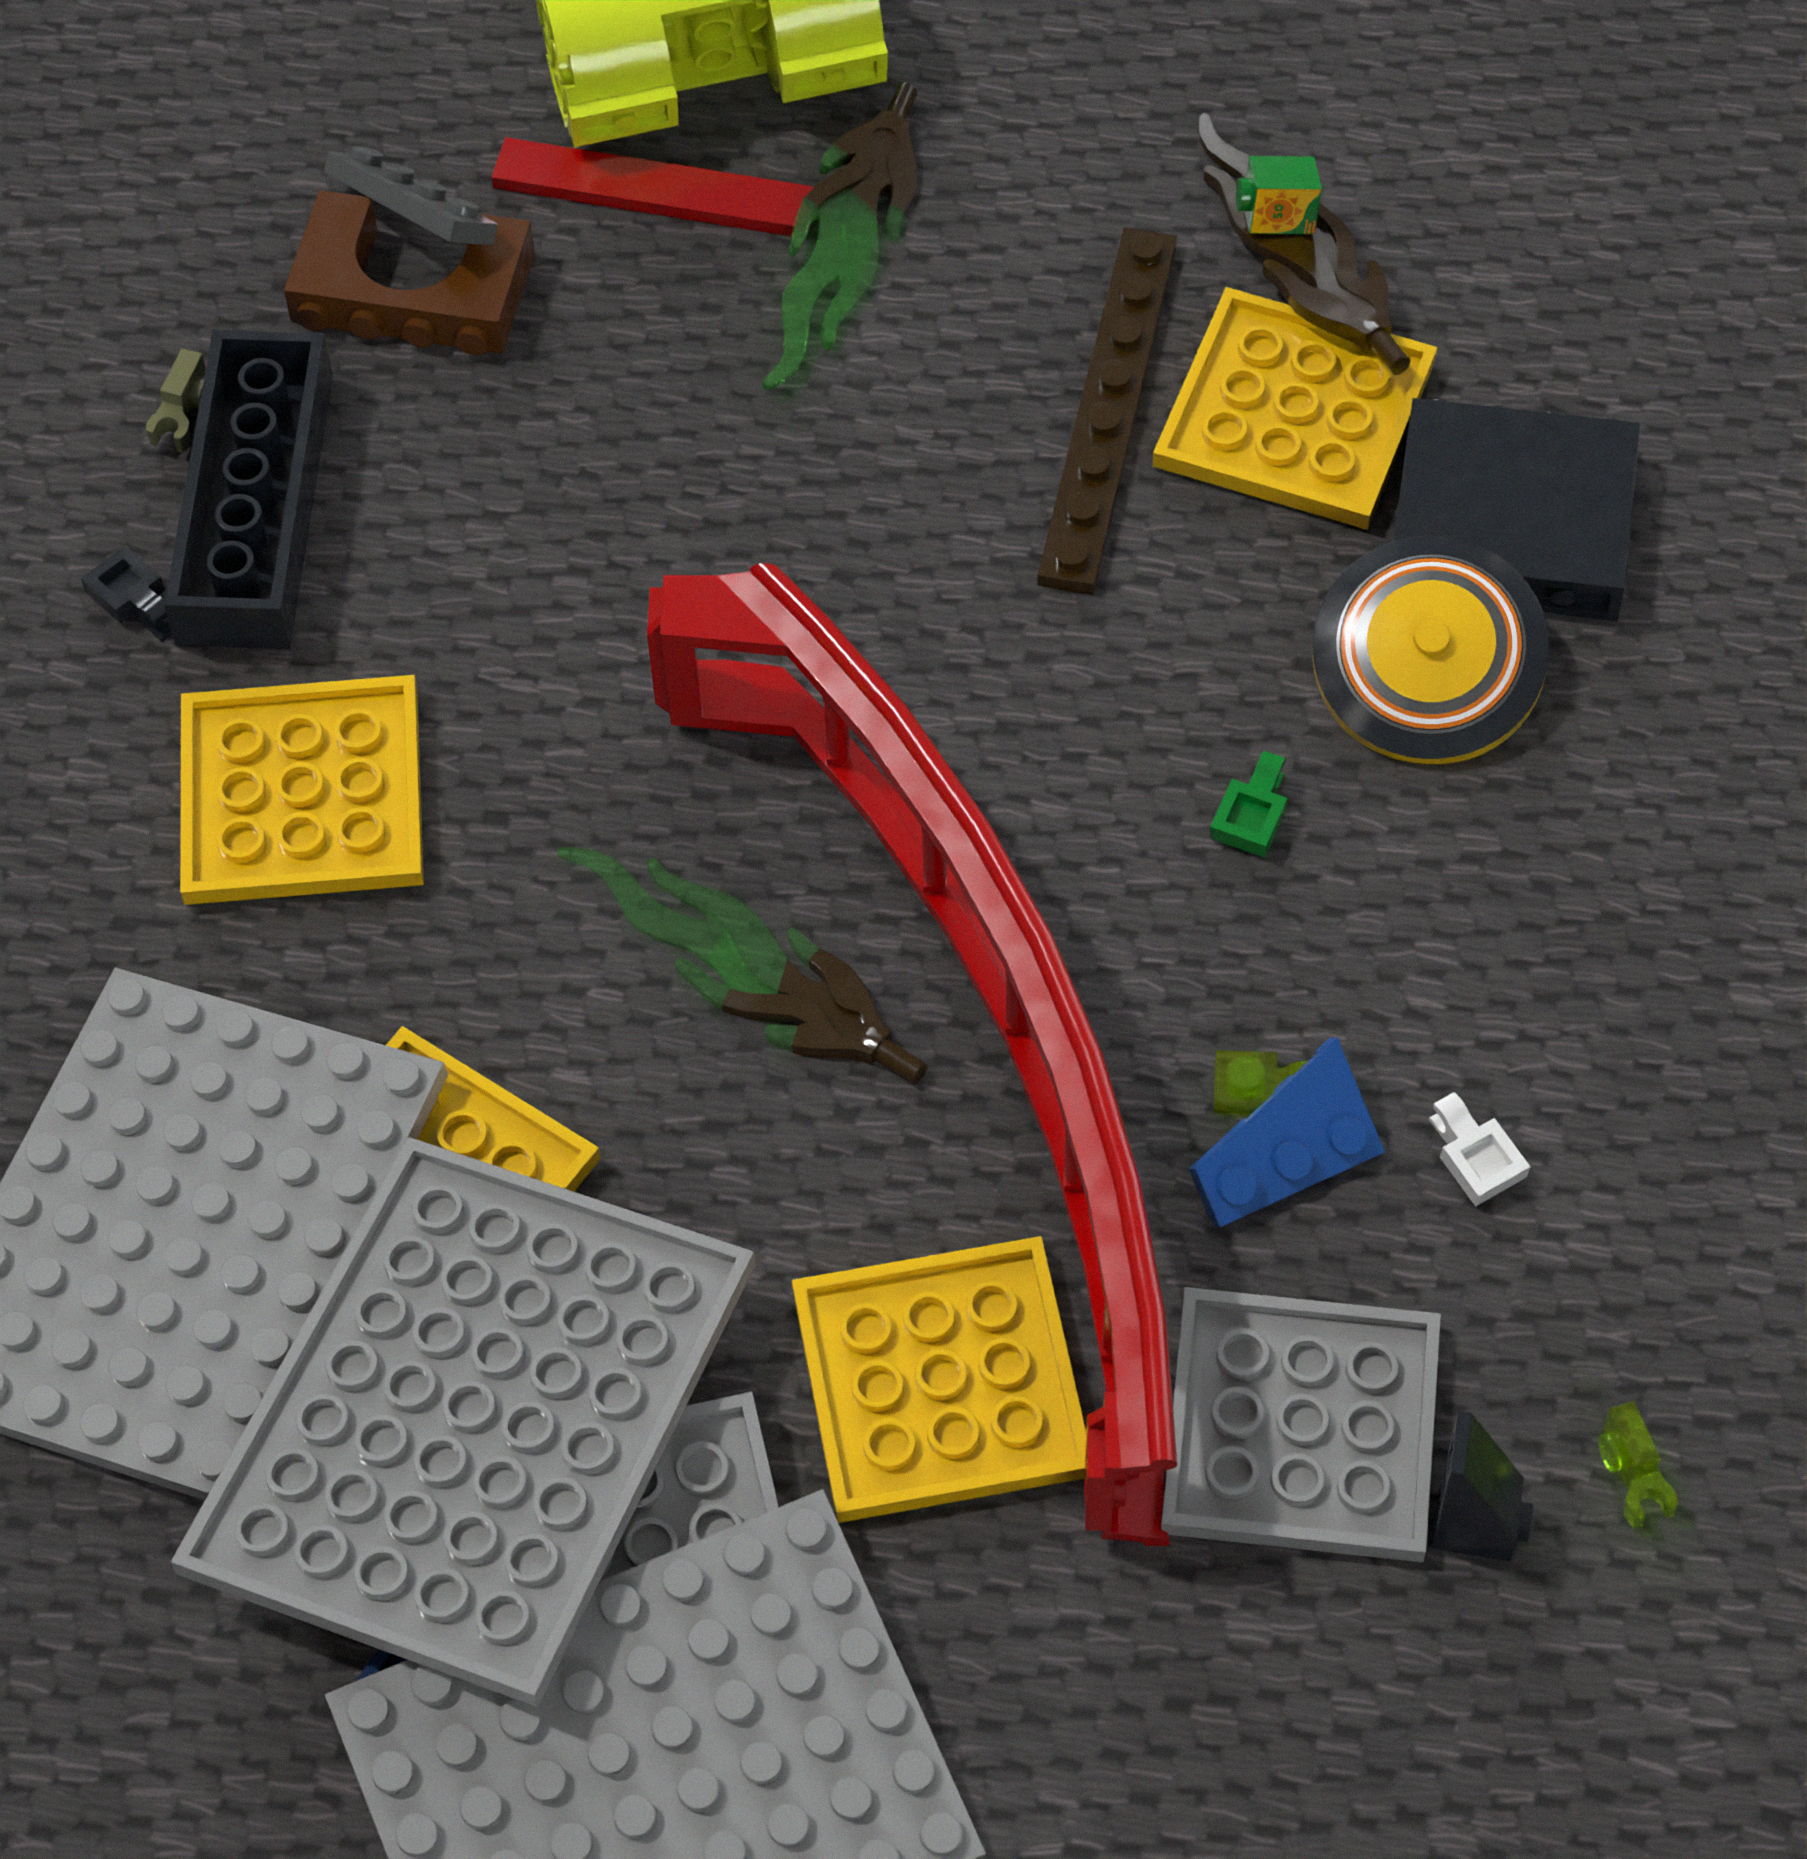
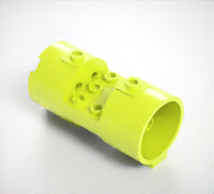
[536,0,888,147]

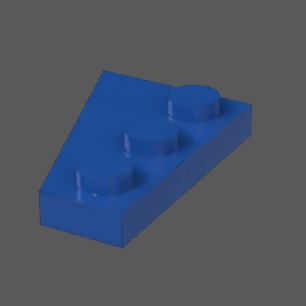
[1189,1037,1385,1228]

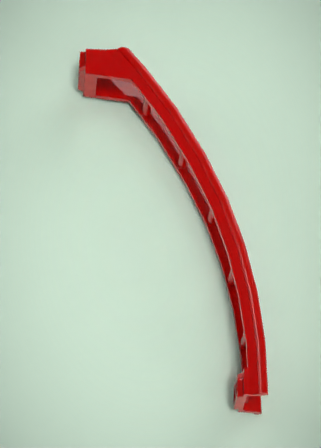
[647,563,1178,1546]

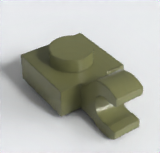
[146,349,206,453]

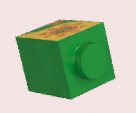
[1236,156,1322,234]

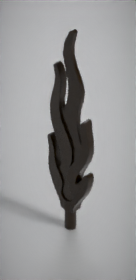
[1199,113,1410,375]

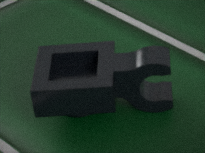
[81,546,172,642]

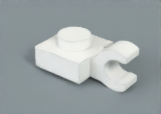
[1429,1092,1530,1207]

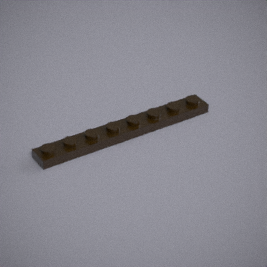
[1037,227,1177,595]

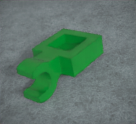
[1209,751,1288,858]

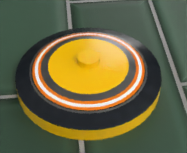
[1313,536,1549,764]

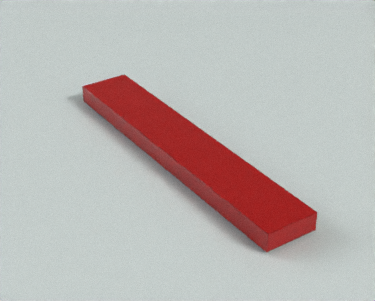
[491,137,815,239]

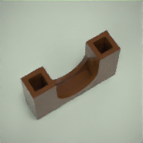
[284,190,535,355]

